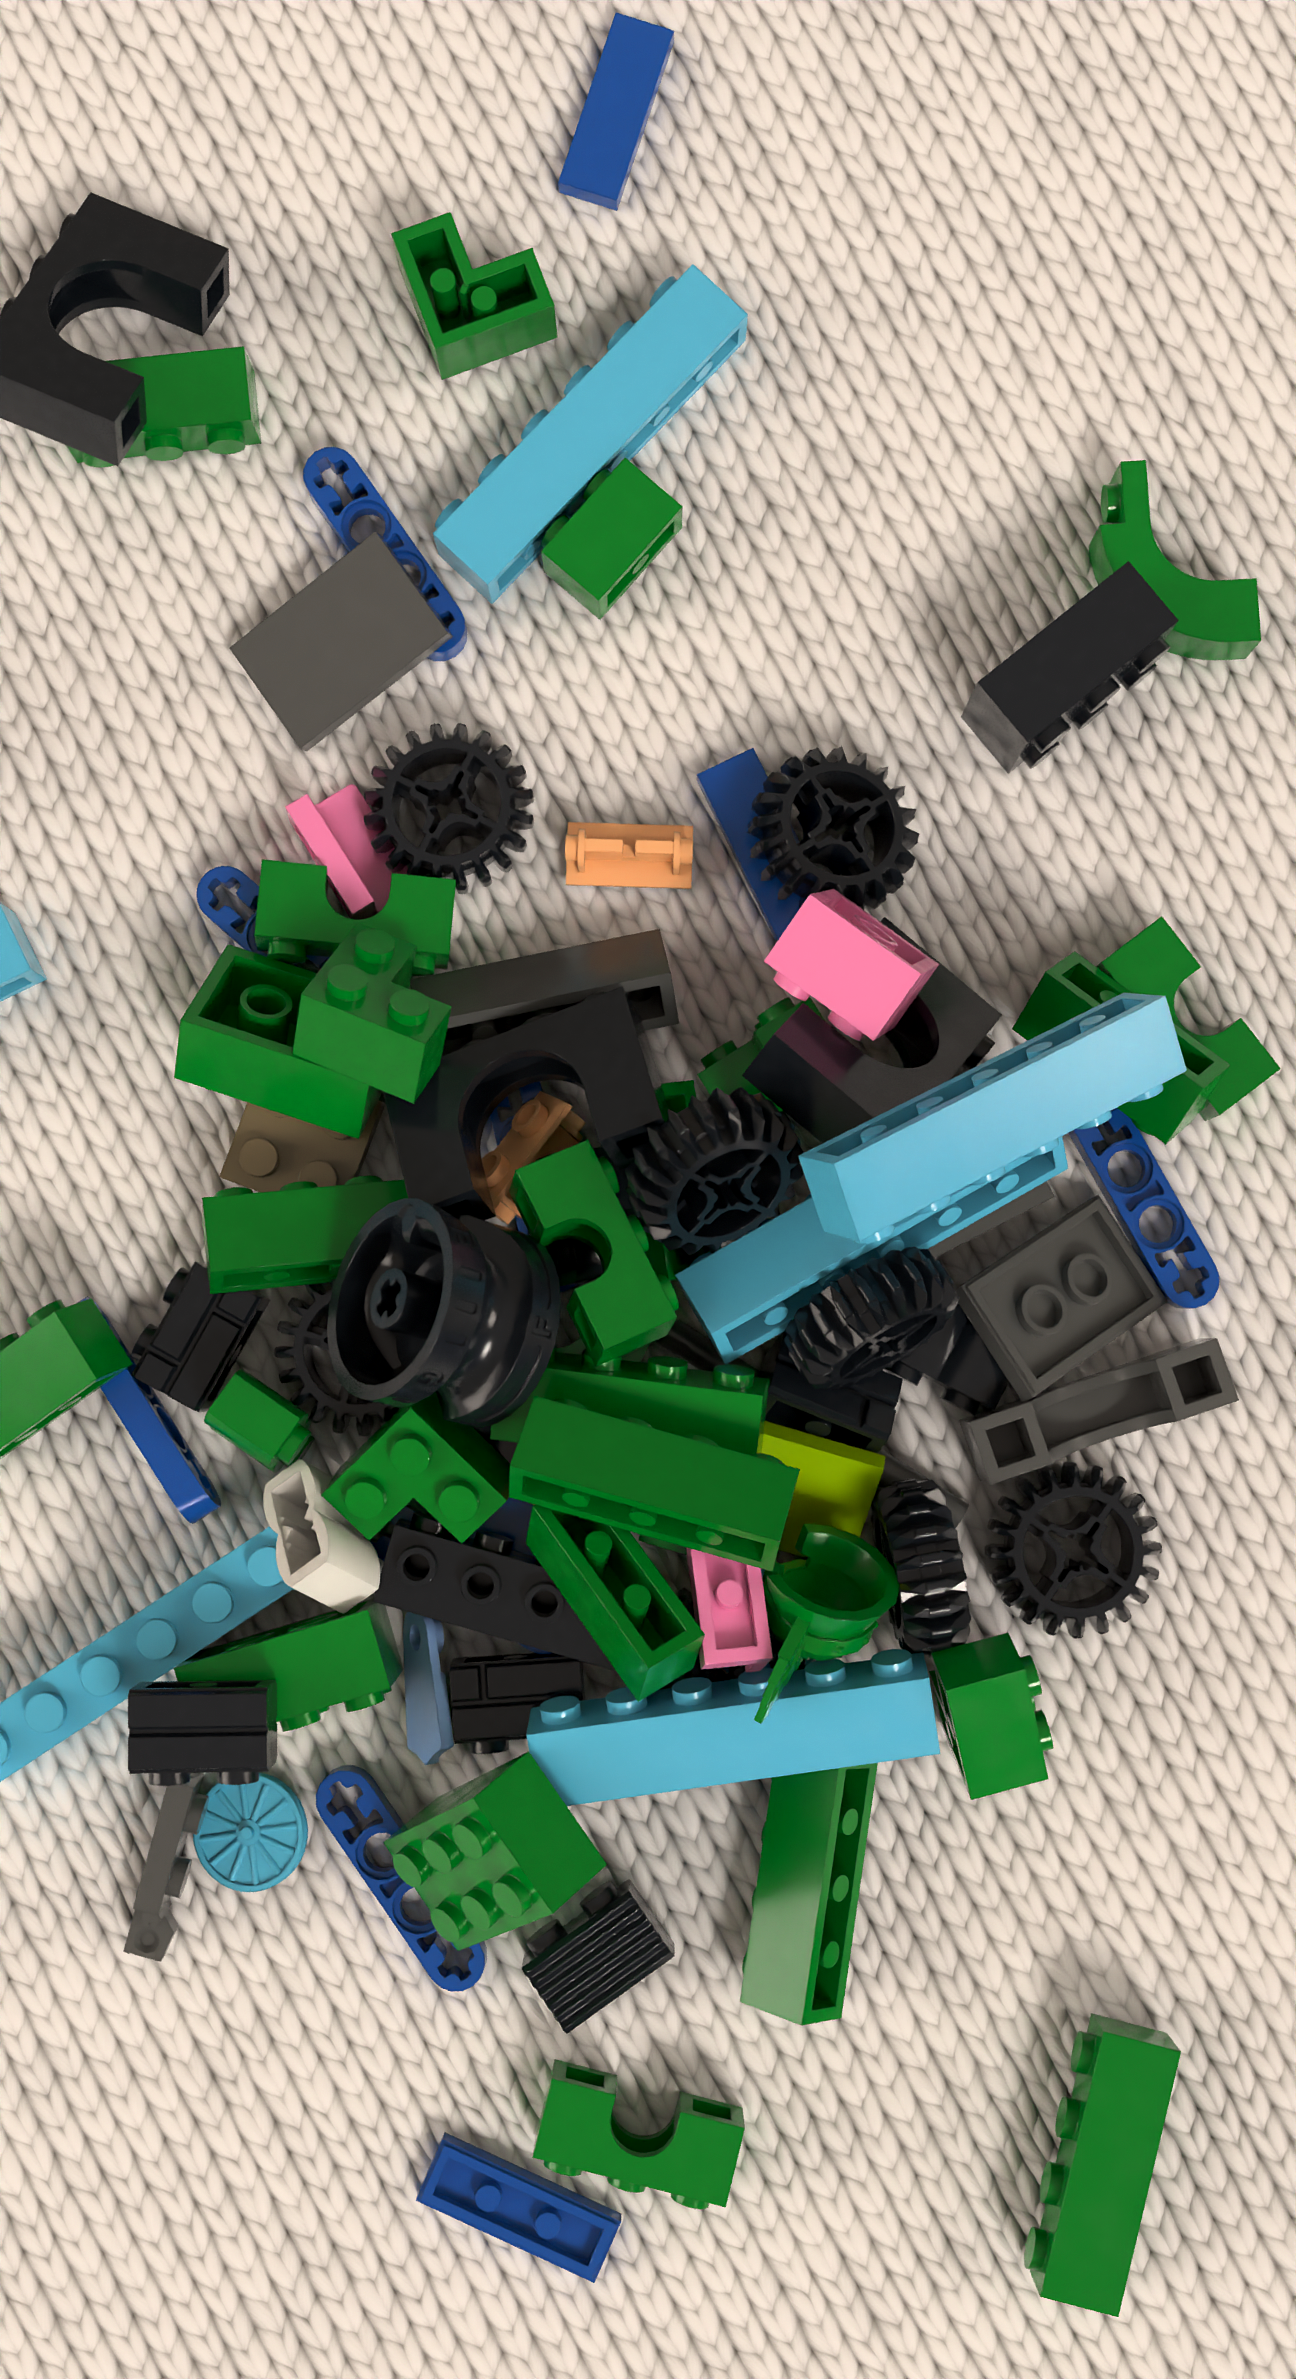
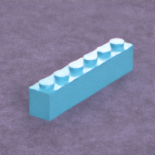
[433,264,748,604]
[798,993,1187,1244]
[675,1136,1068,1364]
[0,1526,293,1782]
[526,1649,940,1806]

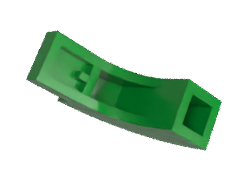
[1088,460,1261,660]

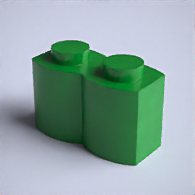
[204,1369,315,1473]

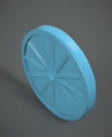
[193,1772,308,1892]

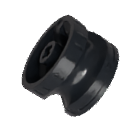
[327,1198,561,1427]

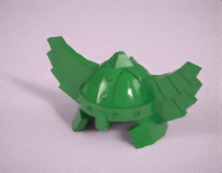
[754,1523,900,1724]

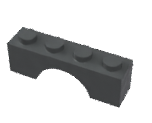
[959,1338,1239,1485]

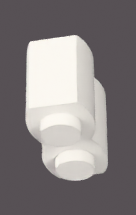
[263,1459,380,1614]

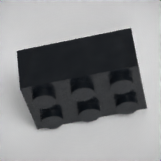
[961,561,1179,774]

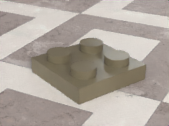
[219,1101,385,1192]

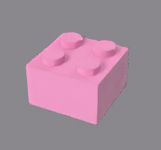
[764,889,939,1041]

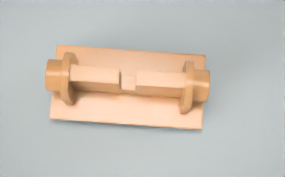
[565,822,693,889]
[482,1091,586,1225]

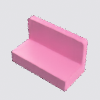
[285,784,408,920]
[686,1547,773,1672]

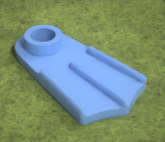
[403,1612,454,1765]

